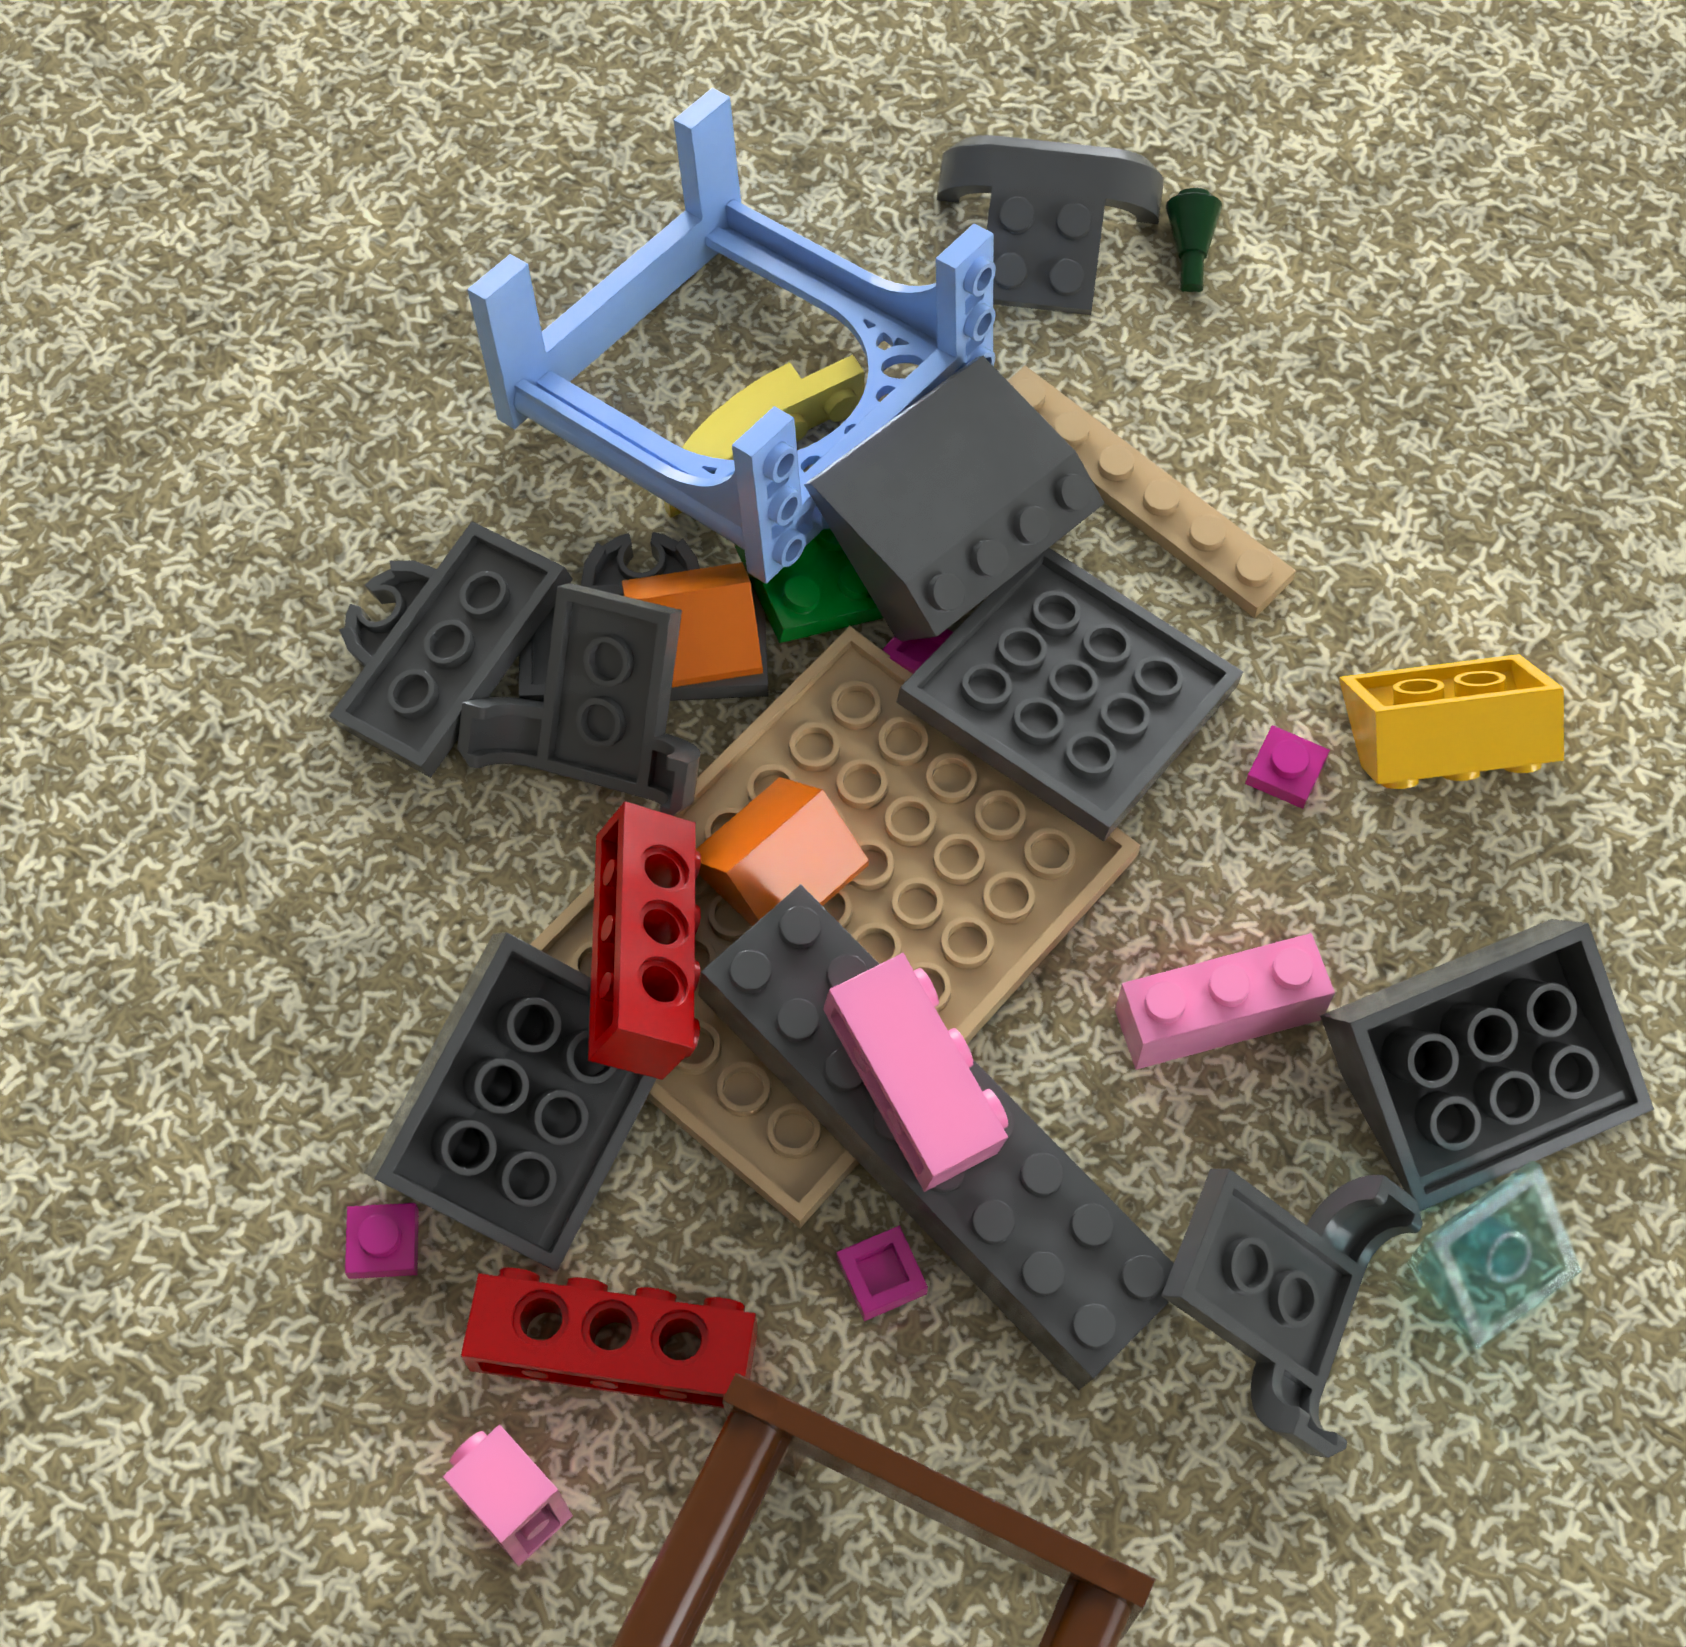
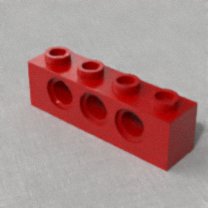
[588,801,701,1080]
[461,1268,758,1409]

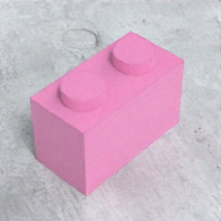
[443,1424,573,1567]

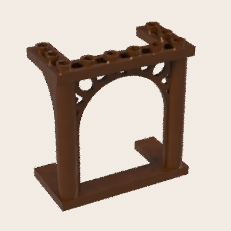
[611,1373,1156,1647]

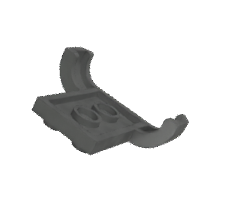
[937,135,1164,315]
[457,583,701,816]
[1162,1169,1423,1458]

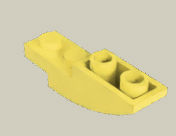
[664,355,864,518]

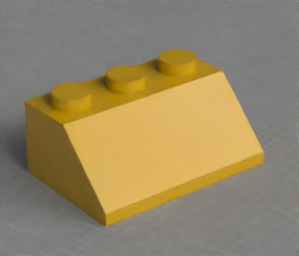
[1339,654,1564,789]

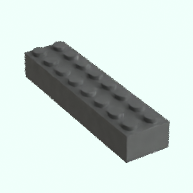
[698,884,1174,1390]

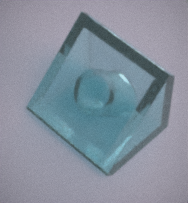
[1406,1160,1582,1349]

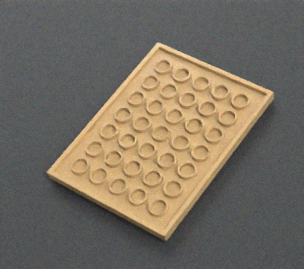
[530,626,1140,1229]

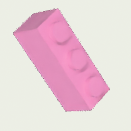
[1115,933,1335,1070]
[823,953,1009,1192]

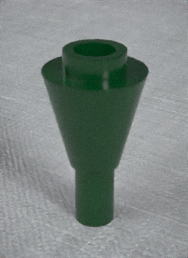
[1166,188,1222,292]

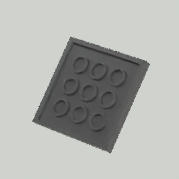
[896,548,1243,841]

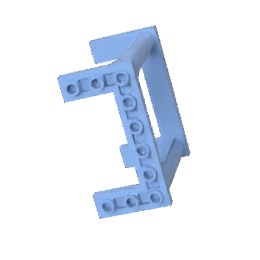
[467,88,996,584]

